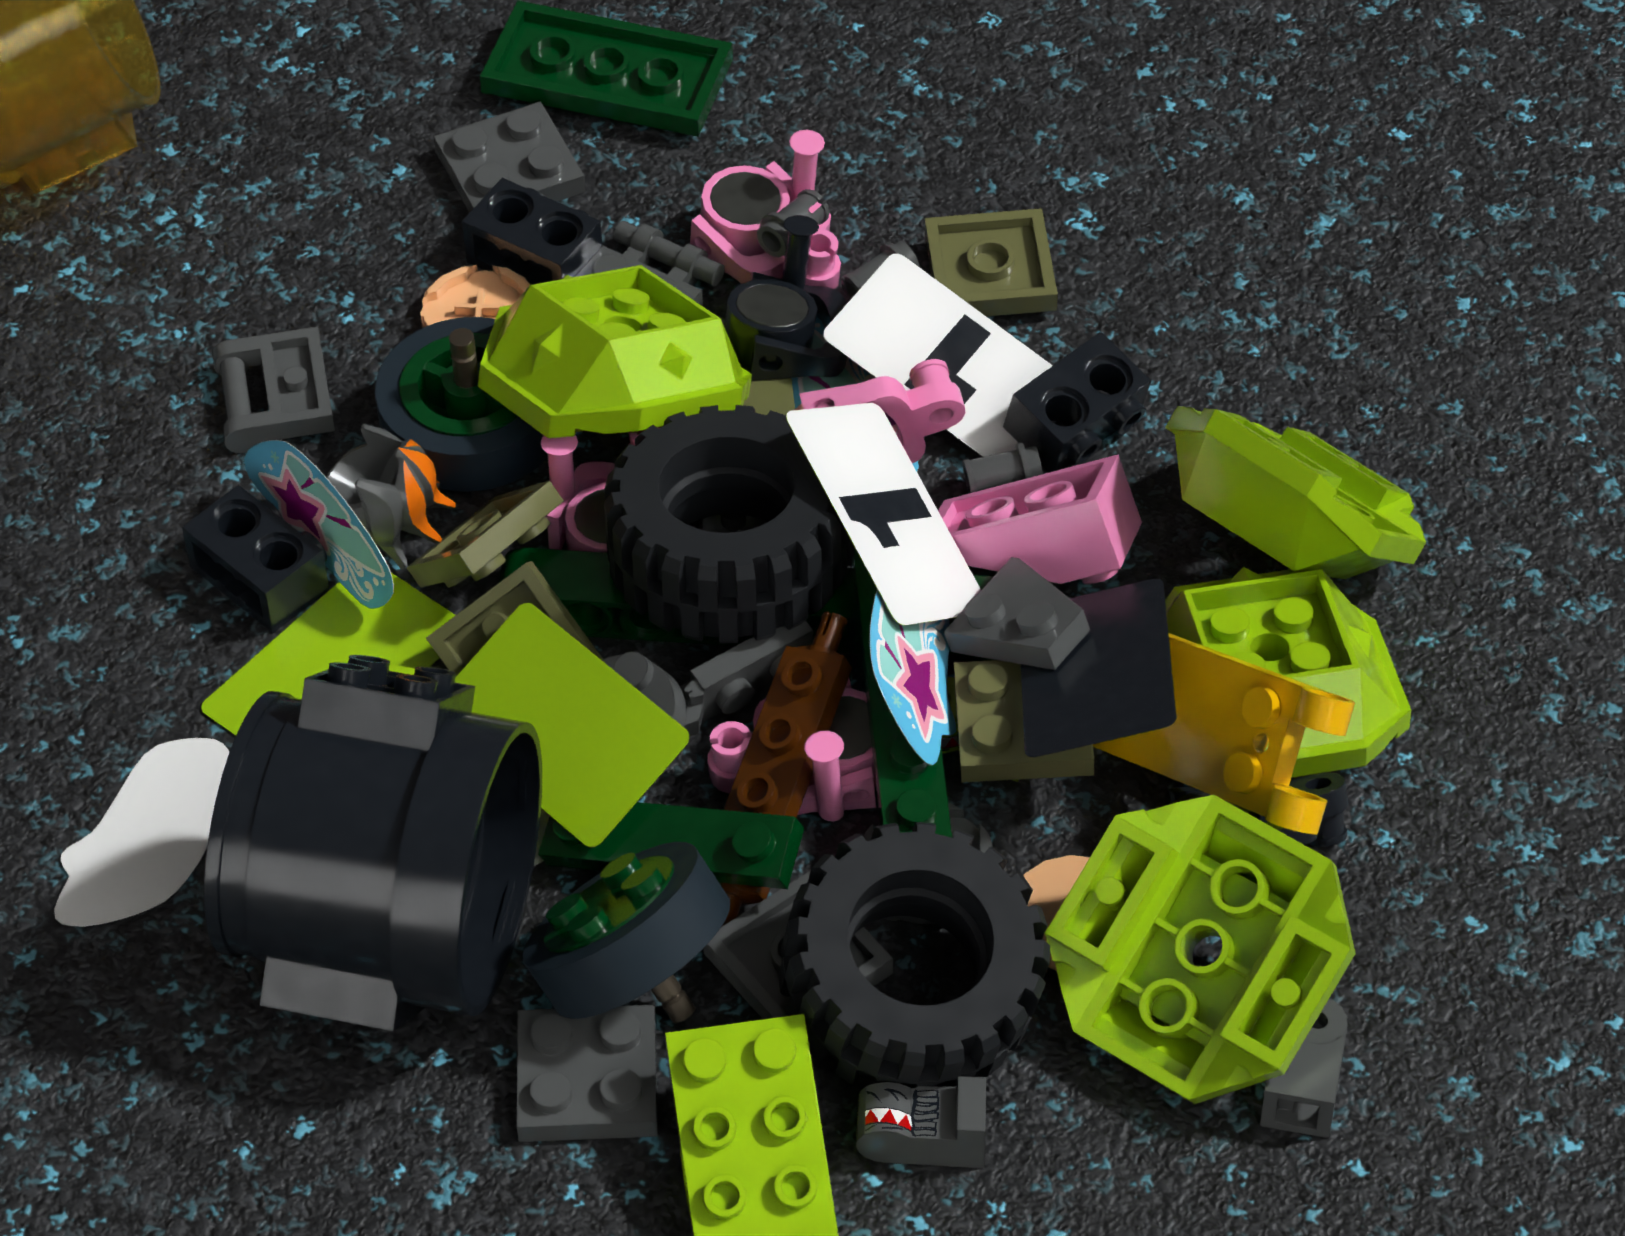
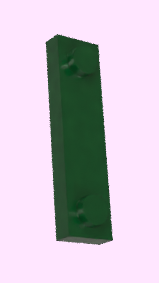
[538,802,804,889]

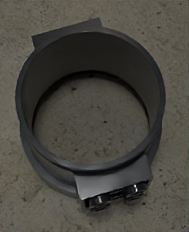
[204,655,542,1031]

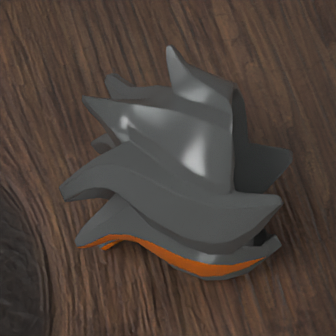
[326,424,456,569]

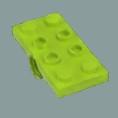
[665,1014,839,1236]

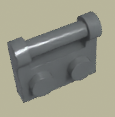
[212,326,335,453]

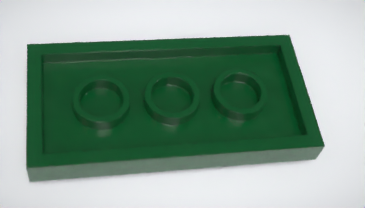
[480,0,733,137]

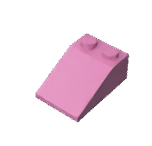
[938,455,1142,585]

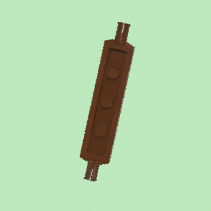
[720,611,852,927]

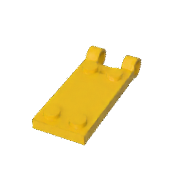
[1093,633,1355,835]

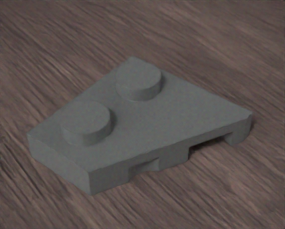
[944,557,1090,670]

